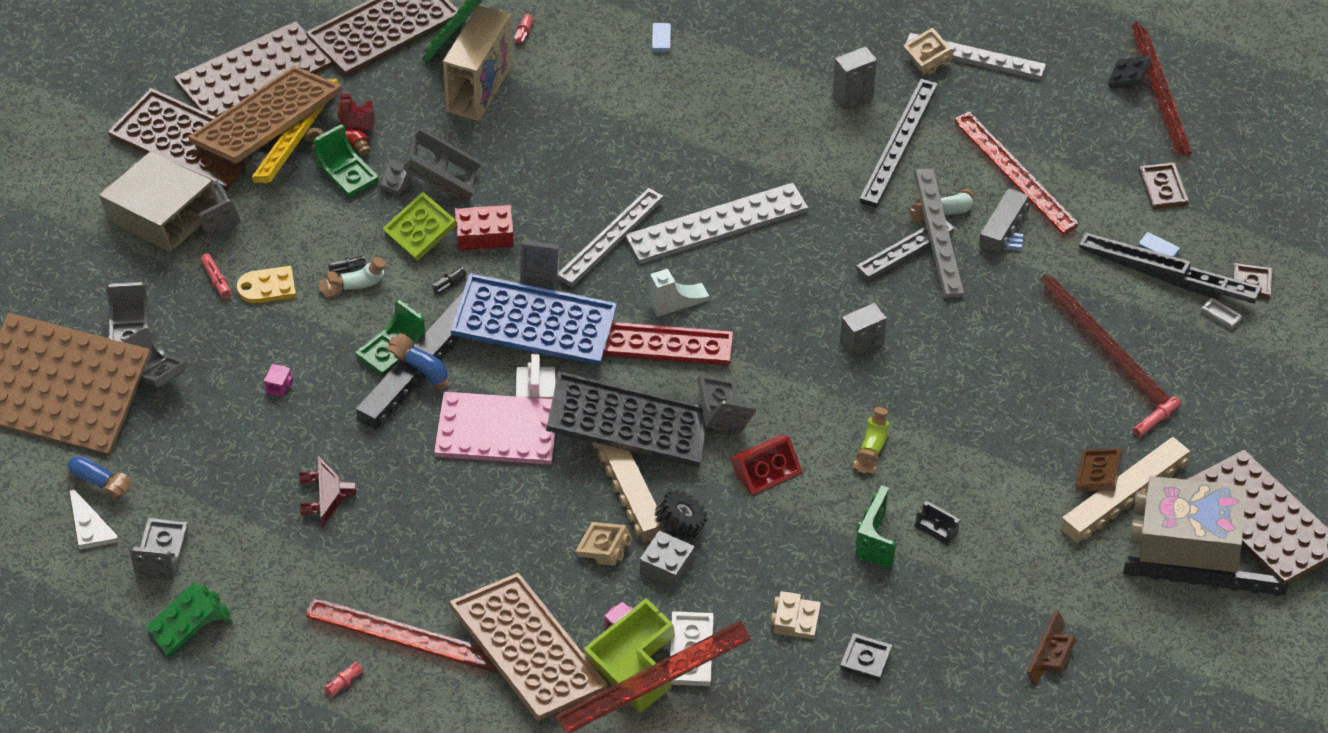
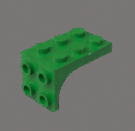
[313,124,379,198]
[355,299,426,377]
[855,485,896,569]
[146,582,233,657]

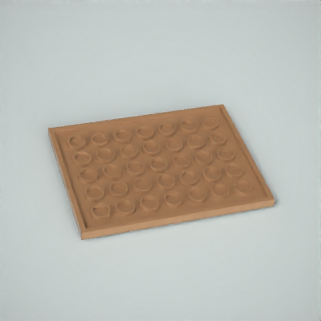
[0,313,151,456]

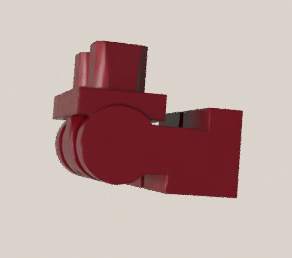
[337,93,375,131]

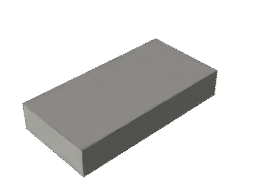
[1200,298,1243,330]

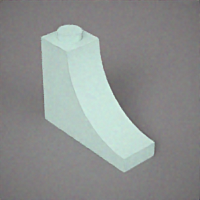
[650,269,709,317]

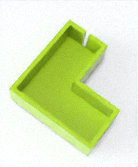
[584,598,675,713]

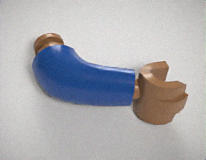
[386,333,449,390]
[66,456,132,500]

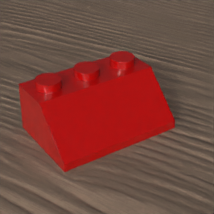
[730,435,802,495]

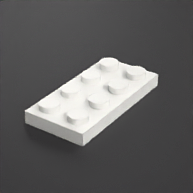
[669,612,713,686]

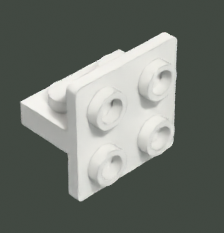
[516,355,555,399]

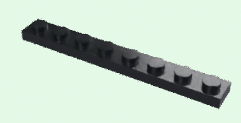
[1123,556,1288,596]

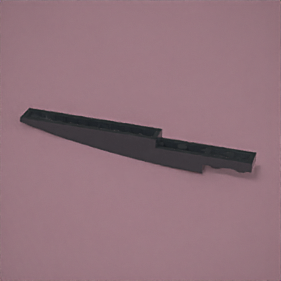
[1079,232,1262,304]

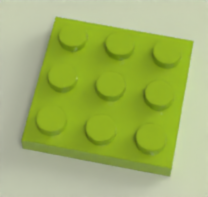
[382,192,458,261]

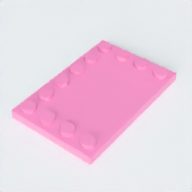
[434,392,556,465]

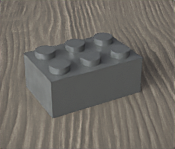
[832,46,877,109]

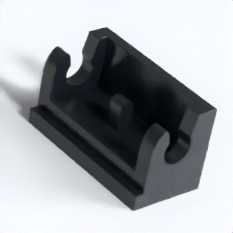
[914,501,960,545]

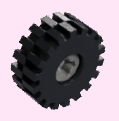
[654,490,708,541]

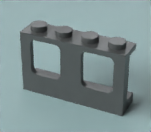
[402,128,482,203]

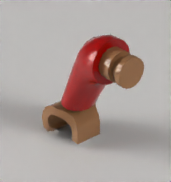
[304,128,371,157]

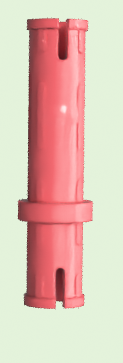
[200,253,232,299]
[1132,396,1181,438]

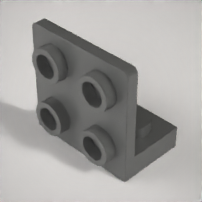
[379,149,418,196]

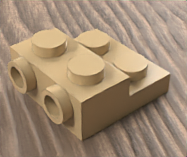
[903,28,953,75]
[575,522,632,566]
[771,591,821,639]

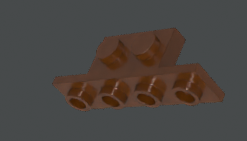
[1027,610,1077,686]

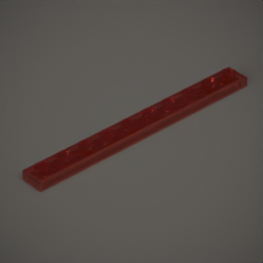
[1131,21,1193,157]
[955,111,1079,235]
[1041,274,1171,404]
[306,598,499,674]
[555,620,751,733]

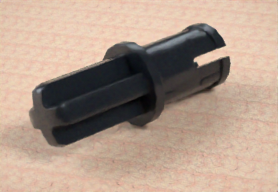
[328,255,366,273]
[432,266,467,293]

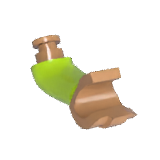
[852,407,889,474]

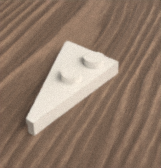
[70,490,118,549]

